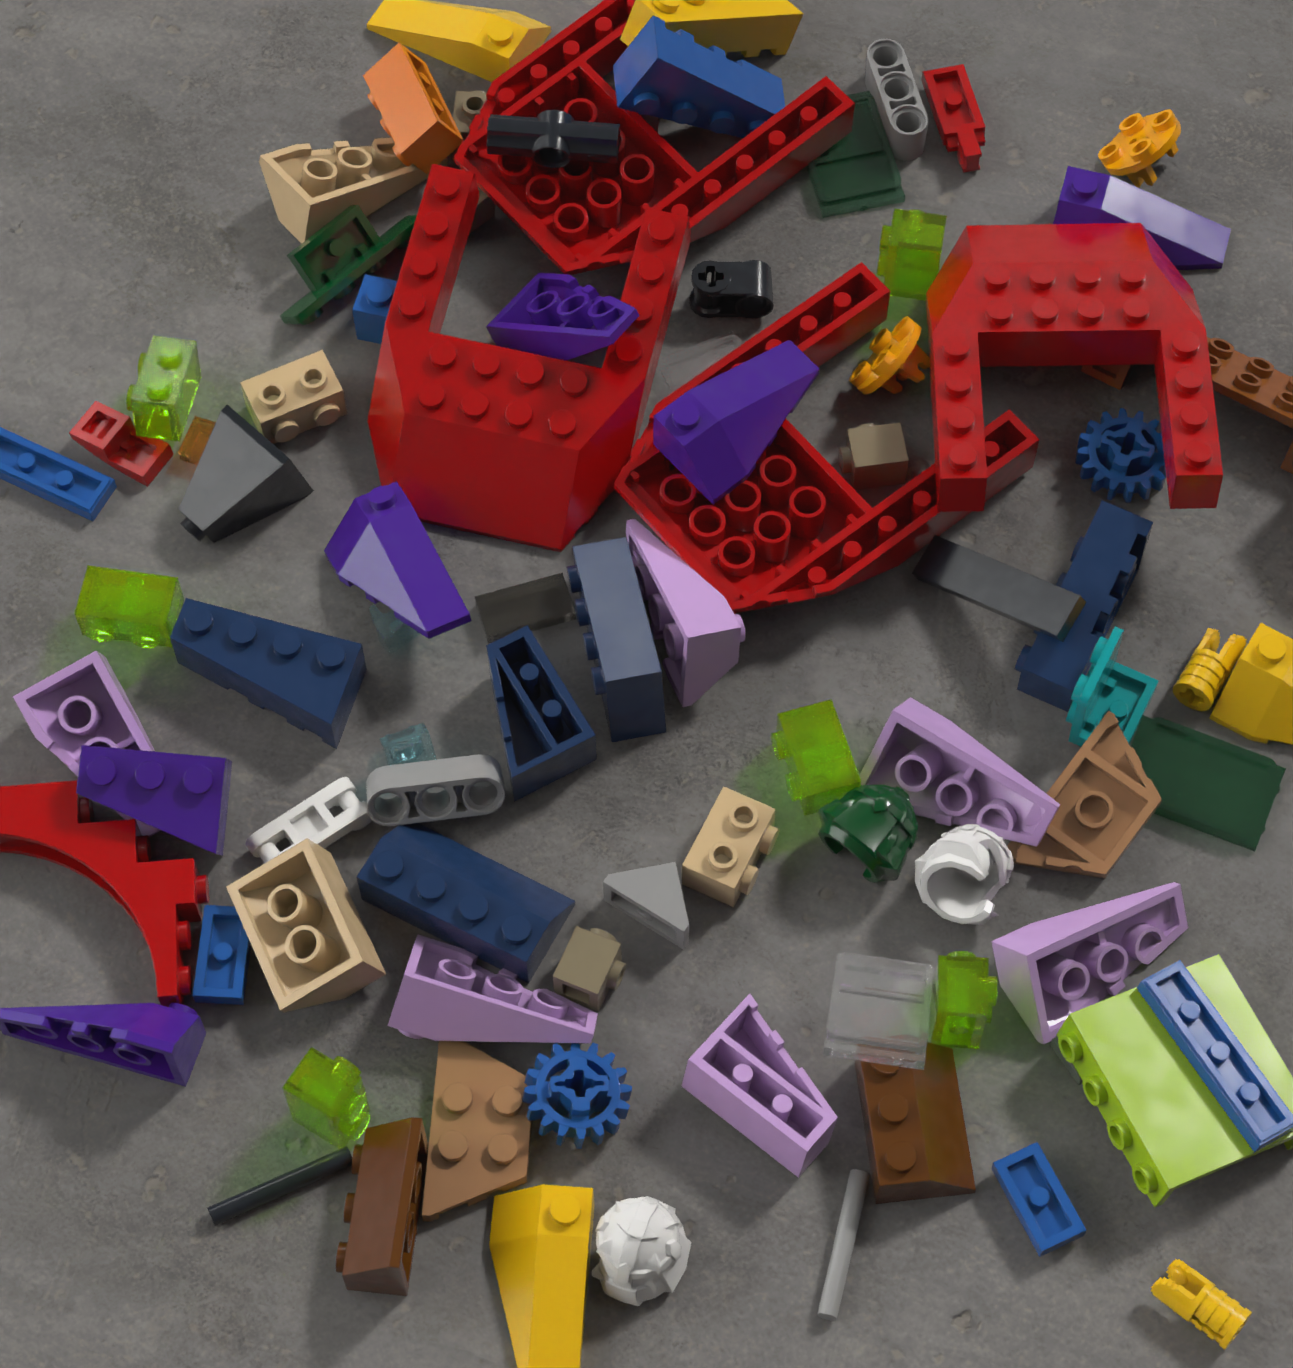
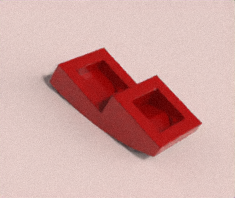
[69,401,174,487]

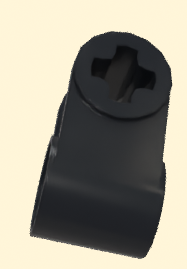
[689,260,774,319]

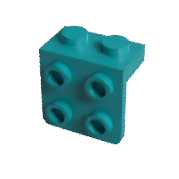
[1065,626,1159,747]

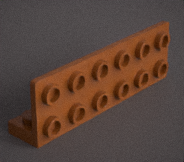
[1081,337,1293,474]

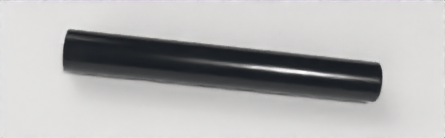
[207,1146,352,1226]

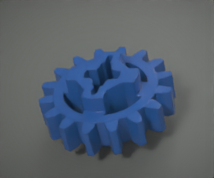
[1075,408,1166,503]
[522,1042,632,1149]

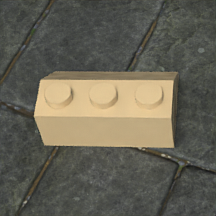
[226,838,386,1012]

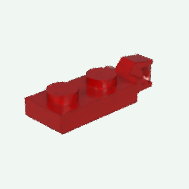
[921,64,986,173]

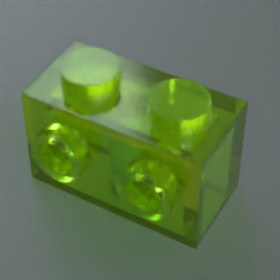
[876,208,947,301]
[126,335,201,442]
[75,565,184,649]
[771,699,861,816]
[930,951,997,1049]
[282,1047,371,1149]

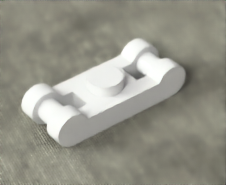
[246,777,372,863]

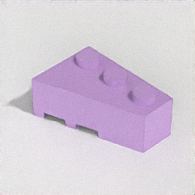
[682,994,838,1178]

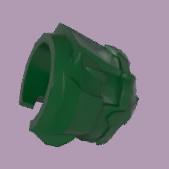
[818,785,918,883]

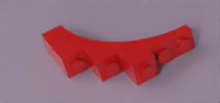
[0,780,210,1007]

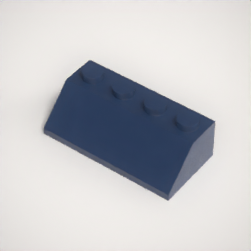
[357,823,575,984]

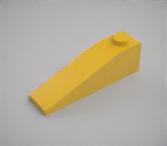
[367,0,551,82]
[1209,623,1293,745]
[489,1184,595,1368]

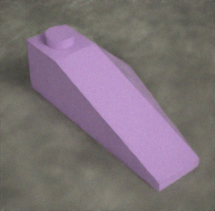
[13,651,161,837]
[853,697,1060,847]
[991,882,1188,1044]

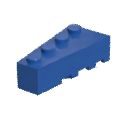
[613,15,785,138]

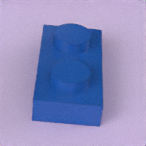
[192,905,251,1005]
[991,1142,1086,1257]

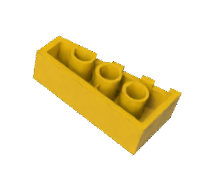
[620,0,804,57]

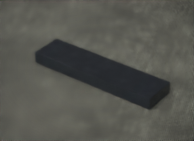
[912,535,1087,642]

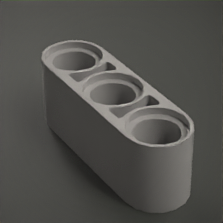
[864,39,928,161]
[366,754,505,826]

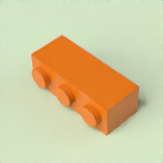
[363,42,464,174]

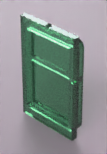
[806,90,905,218]
[1131,716,1286,851]

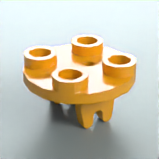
[1098,109,1181,187]
[849,316,930,395]

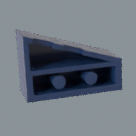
[486,625,597,802]

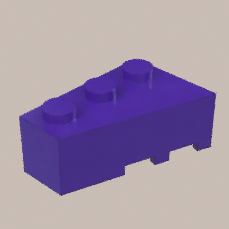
[76,745,232,856]

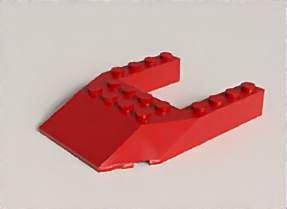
[454,0,855,275]
[367,164,691,552]
[926,223,1223,512]
[614,262,1040,614]

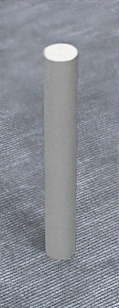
[817,1169,870,1321]

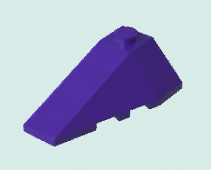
[0,1003,206,1087]

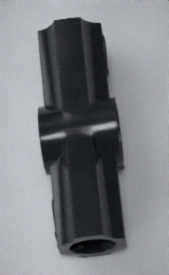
[486,110,620,168]

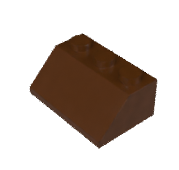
[854,1036,976,1204]
[336,1117,428,1296]

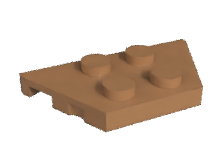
[1007,711,1162,878]
[422,1041,532,1222]

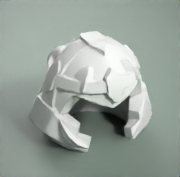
[915,824,1014,925]
[592,1196,691,1306]

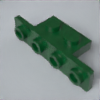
[280,205,417,326]

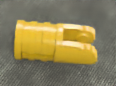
[1173,628,1247,711]
[1151,1259,1252,1350]

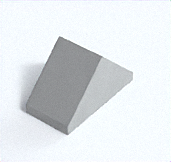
[603,862,689,950]

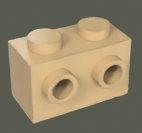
[240,350,347,444]
[682,786,779,907]

